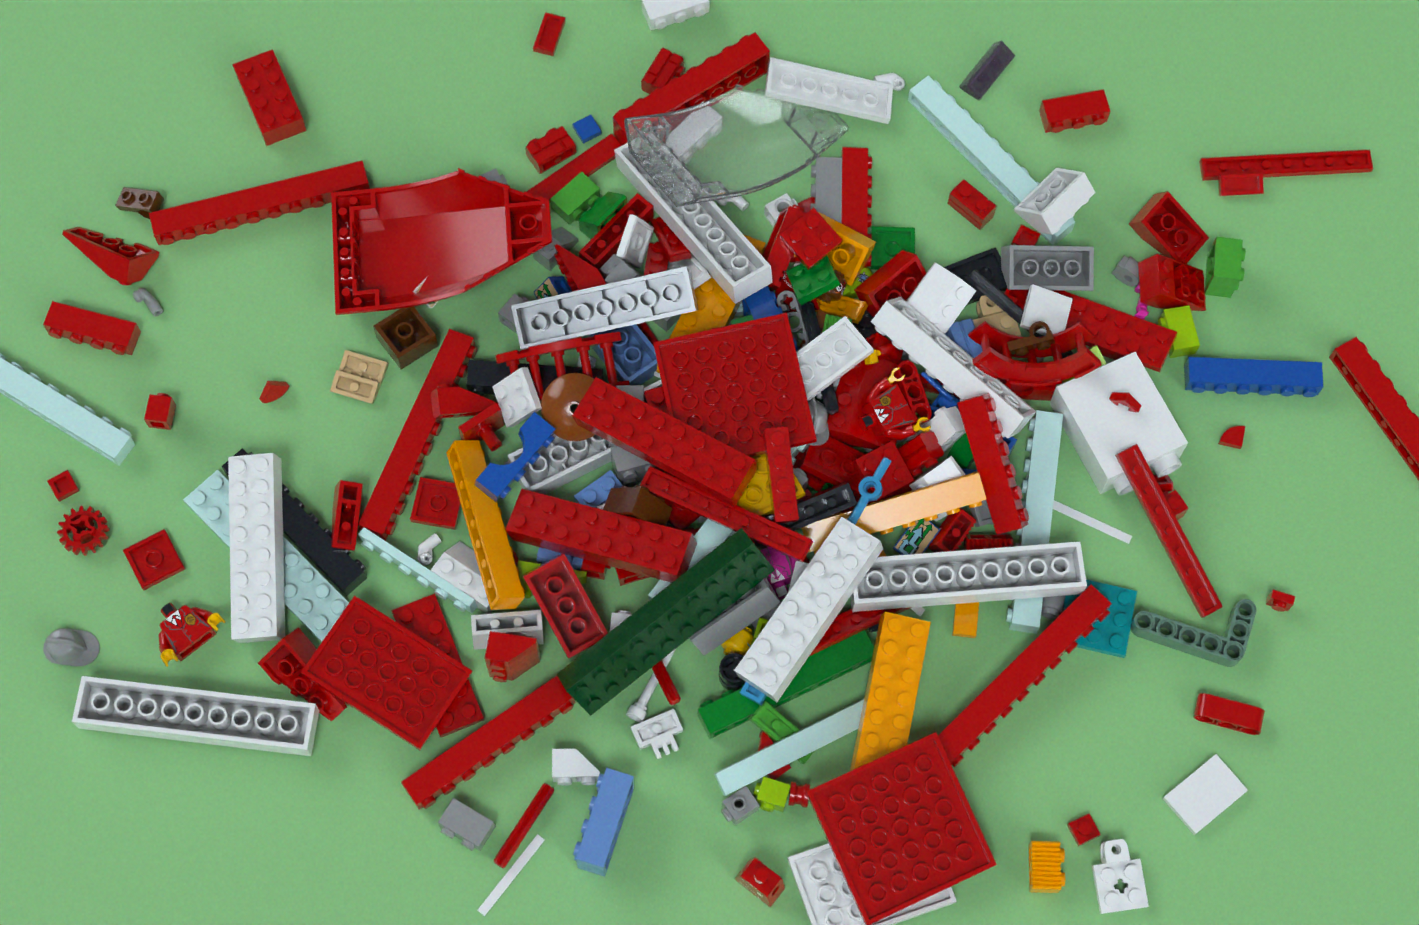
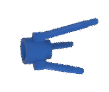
[921,372,960,411]

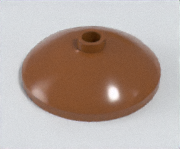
[541,373,596,441]

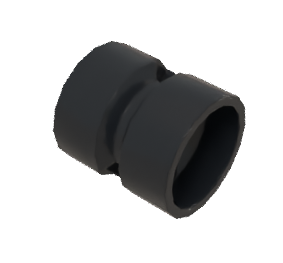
[719,653,745,691]

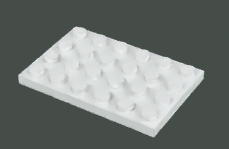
[787,843,957,925]

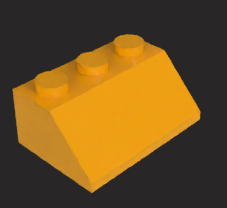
[794,212,876,286]

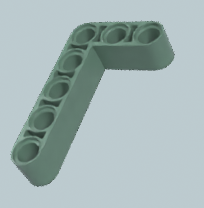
[1131,599,1257,667]

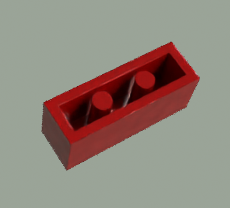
[1039,89,1111,133]

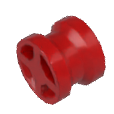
[788,782,810,808]

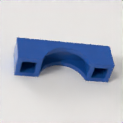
[475,412,555,502]

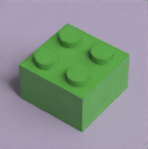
[1205,236,1246,298]

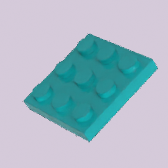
[1062,579,1137,658]

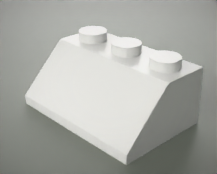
[1014,168,1095,235]
[906,262,976,334]
[431,541,493,614]

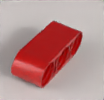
[889,360,932,426]
[1194,693,1265,735]

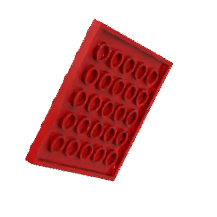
[653,313,817,457]
[805,732,997,925]

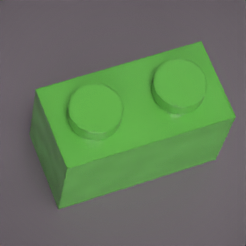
[550,172,600,225]

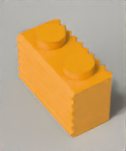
[1029,841,1065,893]

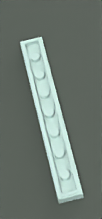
[714,698,864,796]

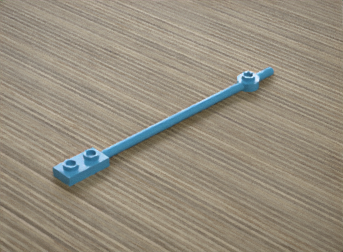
[740,457,891,705]

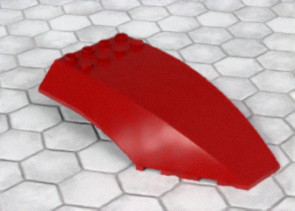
[331,168,552,315]

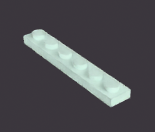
[358,527,477,614]

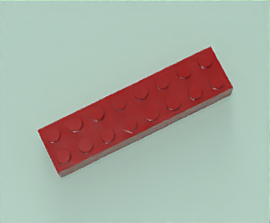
[613,32,770,145]
[572,377,758,507]
[505,489,697,583]

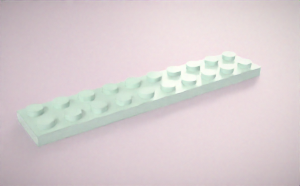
[183,470,349,642]

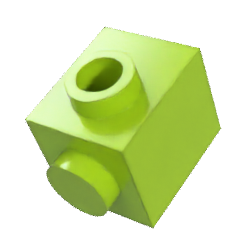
[753,776,791,812]

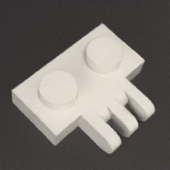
[631,709,683,759]

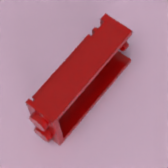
[762,205,806,291]

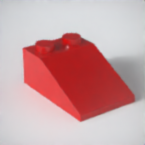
[1129,191,1209,264]

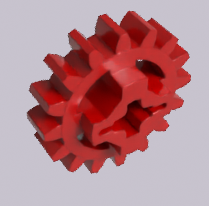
[57,506,110,556]

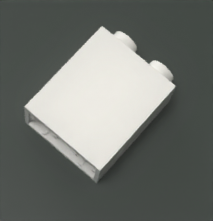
[1049,352,1188,496]

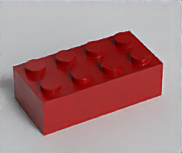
[232,49,307,146]
[522,553,608,659]

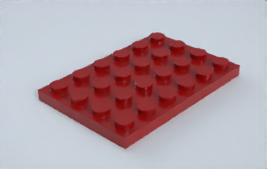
[301,595,473,750]

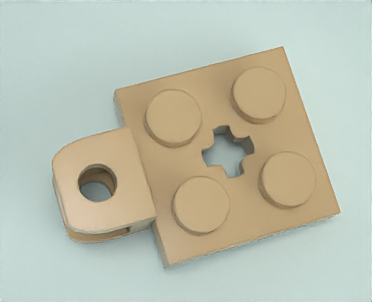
[973,295,1022,337]

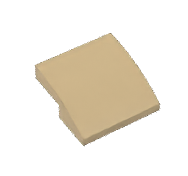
[330,350,389,404]

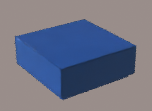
[572,115,602,144]

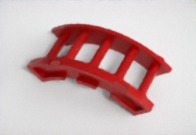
[968,321,1101,387]
[495,332,630,402]

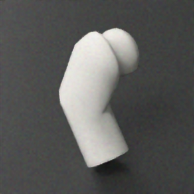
[417,533,442,565]

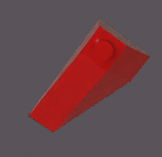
[62,227,159,285]
[258,627,347,721]

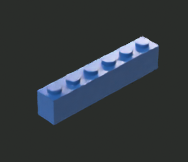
[1184,357,1323,397]

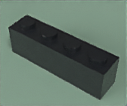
[764,481,857,531]

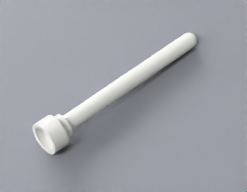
[626,649,676,723]

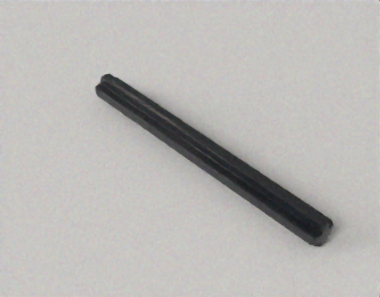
[967,270,1074,358]
[801,302,839,415]

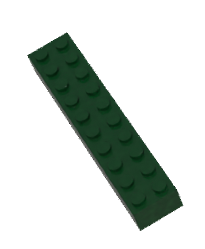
[556,528,775,716]

